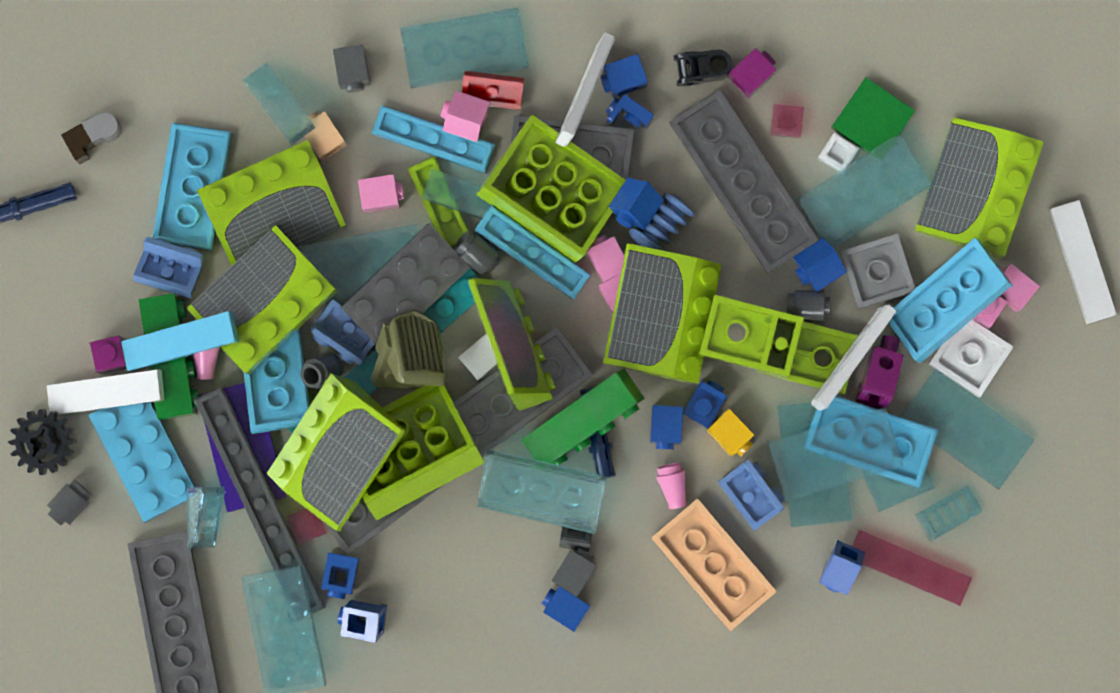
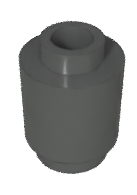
[454,231,500,274]
[787,290,830,321]
[301,351,343,389]
[47,480,92,526]

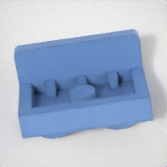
[133,237,203,299]
[311,297,374,366]
[717,460,785,531]

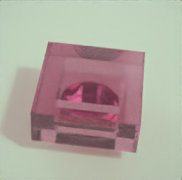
[770,104,804,138]
[287,509,327,545]

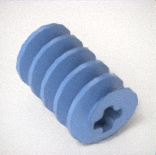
[629,193,696,250]

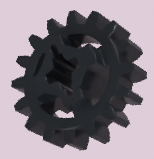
[8,409,77,475]

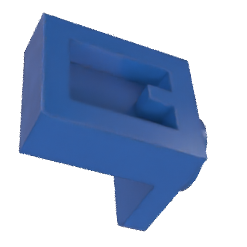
[606,94,654,129]
[683,379,728,429]

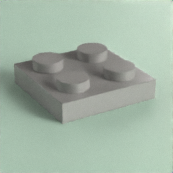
[839,234,916,310]

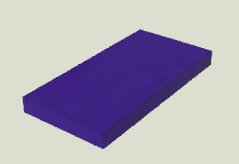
[199,383,287,513]

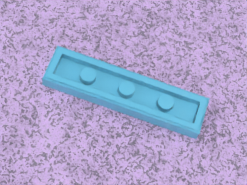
[372,105,495,173]
[474,205,591,299]
[121,311,239,371]

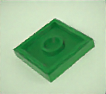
[831,77,915,161]

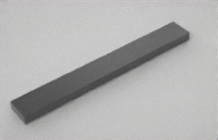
[194,386,326,620]

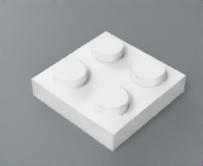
[928,320,1013,398]

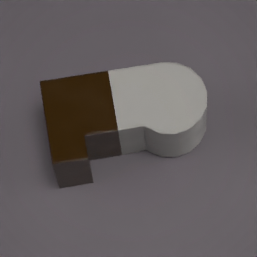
[61,112,121,164]

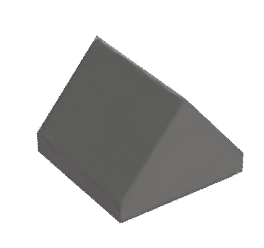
[559,521,593,552]

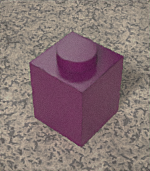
[728,48,777,99]
[89,335,127,374]

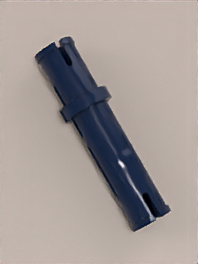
[0,181,77,223]
[579,387,616,480]

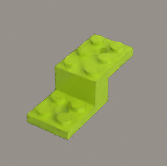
[699,295,858,395]

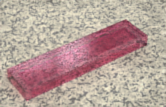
[852,530,972,606]

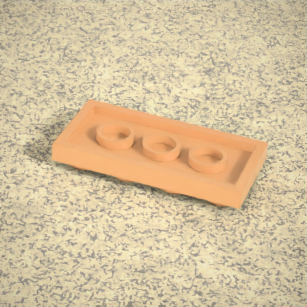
[651,498,777,631]

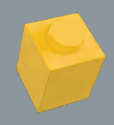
[706,409,754,457]

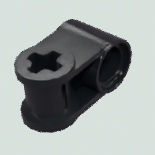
[673,49,732,87]

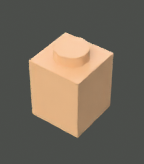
[300,111,347,162]

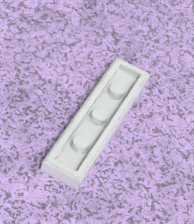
[555,32,615,147]
[1049,200,1117,325]
[811,305,896,410]
[47,370,165,415]

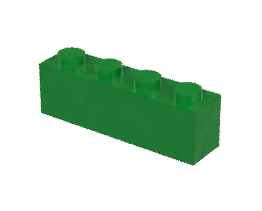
[138,293,199,421]
[521,369,645,470]

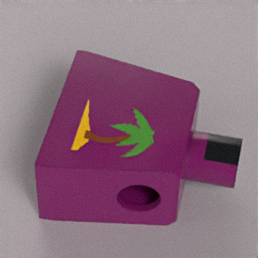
[855,335,904,411]

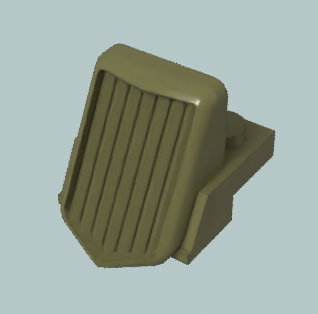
[370,309,446,389]

